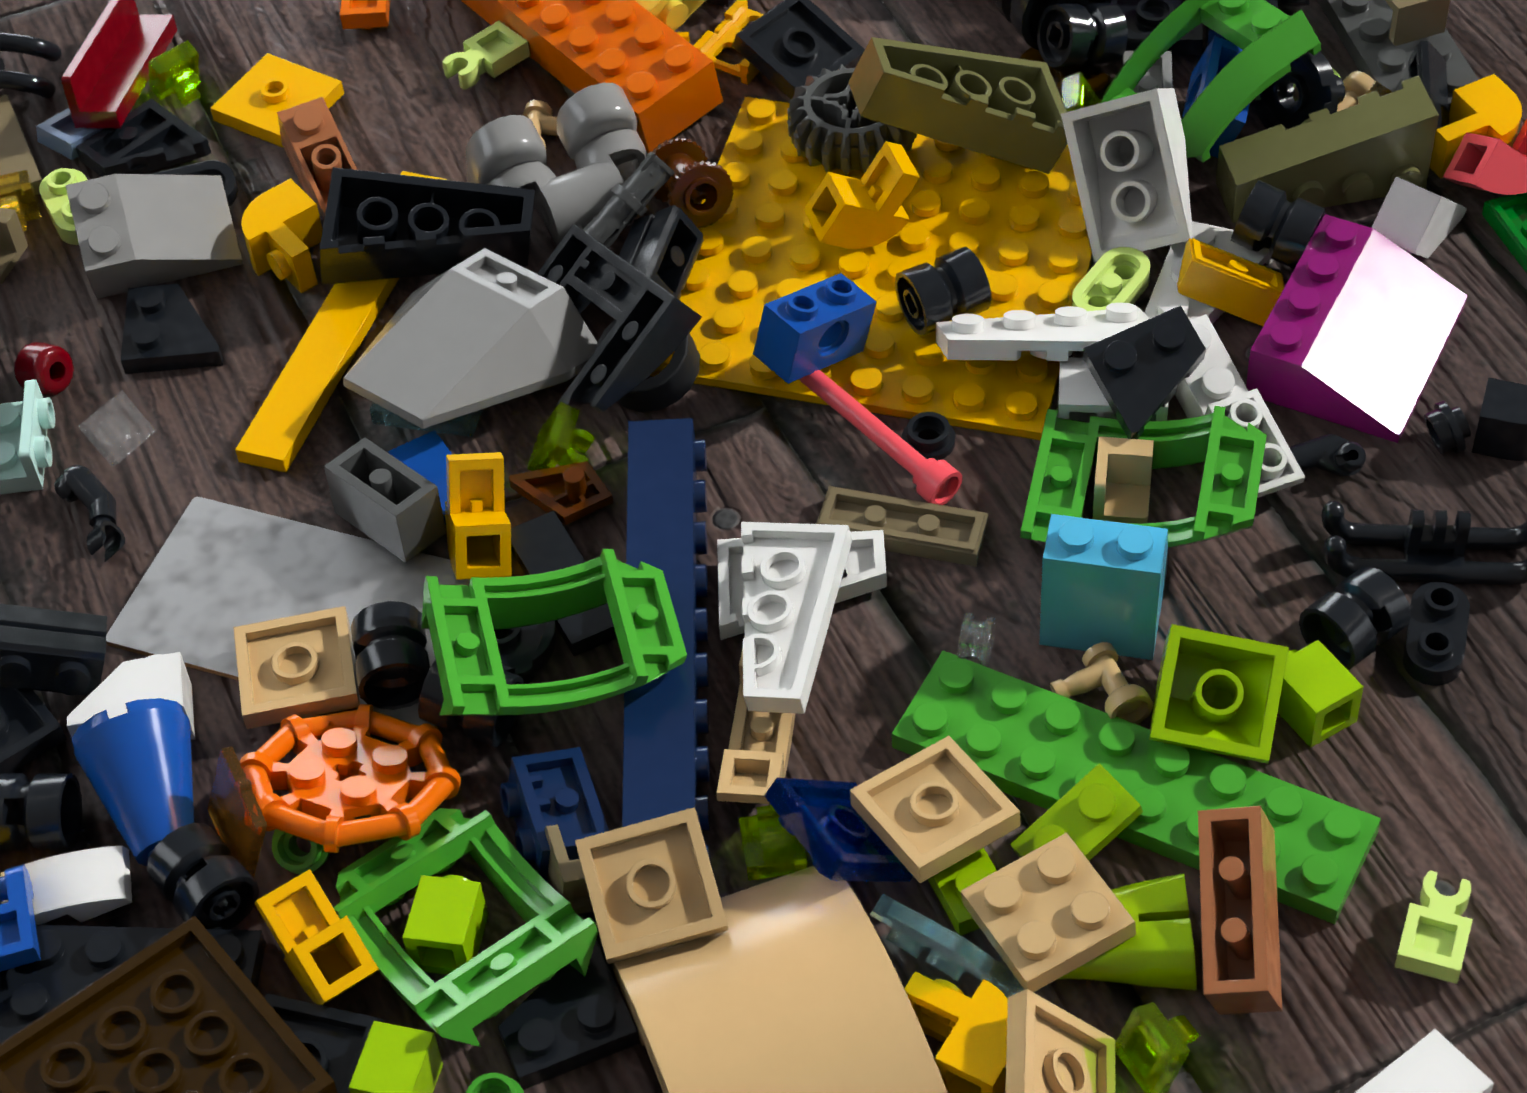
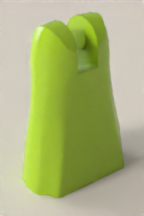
[1059,873,1197,990]

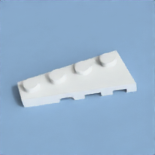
[936,303,1149,361]
[741,522,852,714]

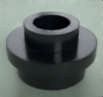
[1424,401,1471,454]
[902,412,955,461]

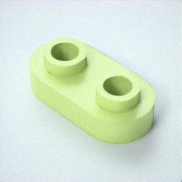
[39,168,88,245]
[1072,247,1151,311]

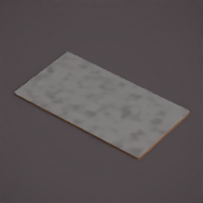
[106,497,470,728]

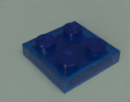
[764,778,913,882]

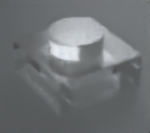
[78,391,156,466]

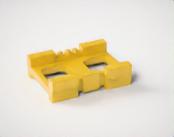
[693,0,764,85]

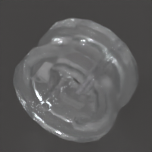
[958,612,996,667]

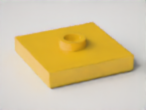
[210,53,344,148]

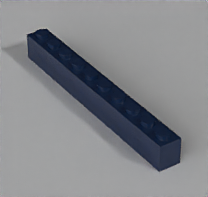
[622,418,710,860]

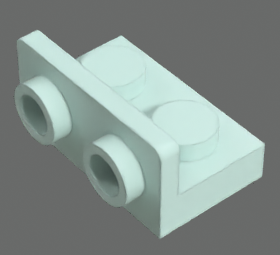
[0,379,55,495]

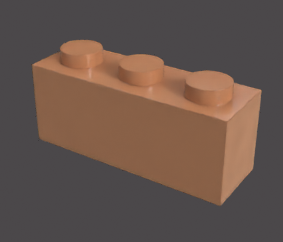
[1198,806,1282,1015]

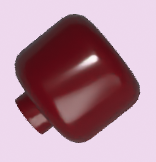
[14,342,74,396]

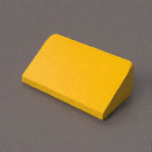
[1177,238,1285,326]

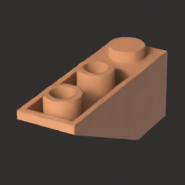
[277,97,357,219]

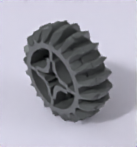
[787,64,917,176]

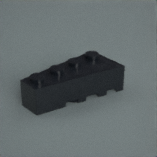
[320,167,535,285]

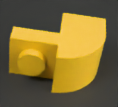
[1430,74,1522,178]
[803,141,920,249]
[241,178,323,293]
[445,452,512,580]
[254,869,379,1005]
[904,972,1008,1093]

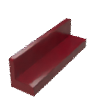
[61,0,177,128]

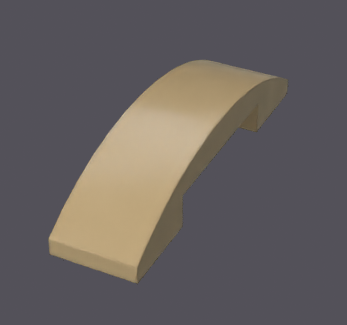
[717,635,795,805]

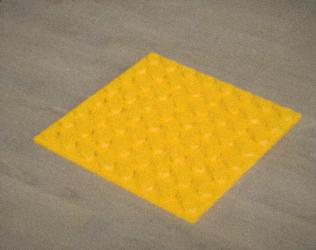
[650,97,1093,440]

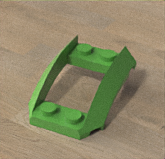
[1100,0,1321,163]
[1020,406,1267,548]
[421,549,687,716]
[333,808,598,1047]

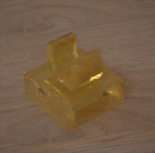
[0,170,41,231]

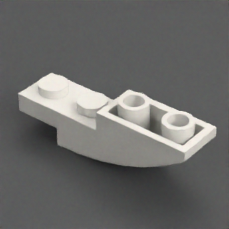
[1175,314,1305,498]

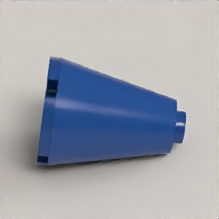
[72,698,194,866]

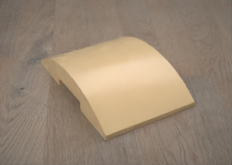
[610,860,948,1093]

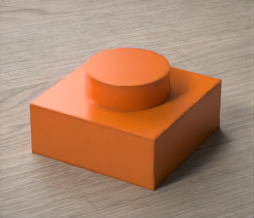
[340,0,391,30]

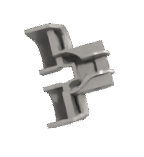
[465,83,646,247]

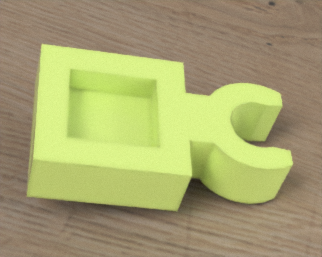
[442,21,530,90]
[1394,870,1473,984]

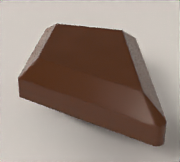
[509,461,613,525]

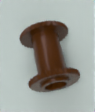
[653,138,734,228]

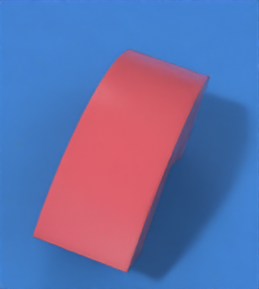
[1443,119,1527,195]

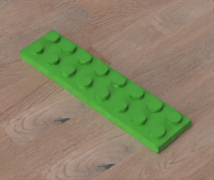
[892,650,1381,924]

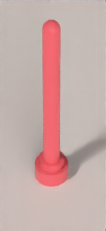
[798,370,963,505]

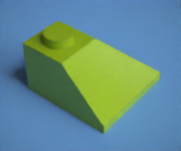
[1149,624,1289,764]

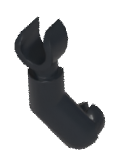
[54,465,125,562]

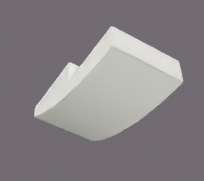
[0,845,132,925]

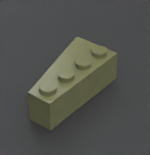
[848,37,1067,174]
[1216,75,1439,223]

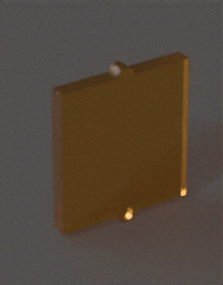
[207,746,267,878]

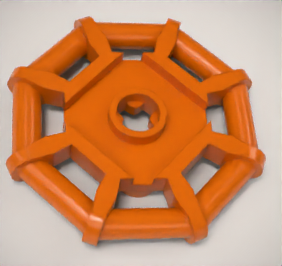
[237,704,461,853]

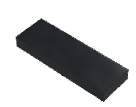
[511,510,617,656]

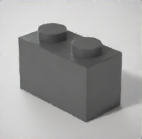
[324,438,446,563]

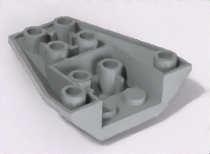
[343,248,597,429]

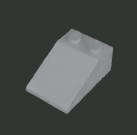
[66,174,243,299]

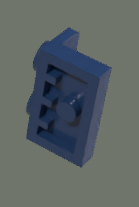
[500,747,609,883]

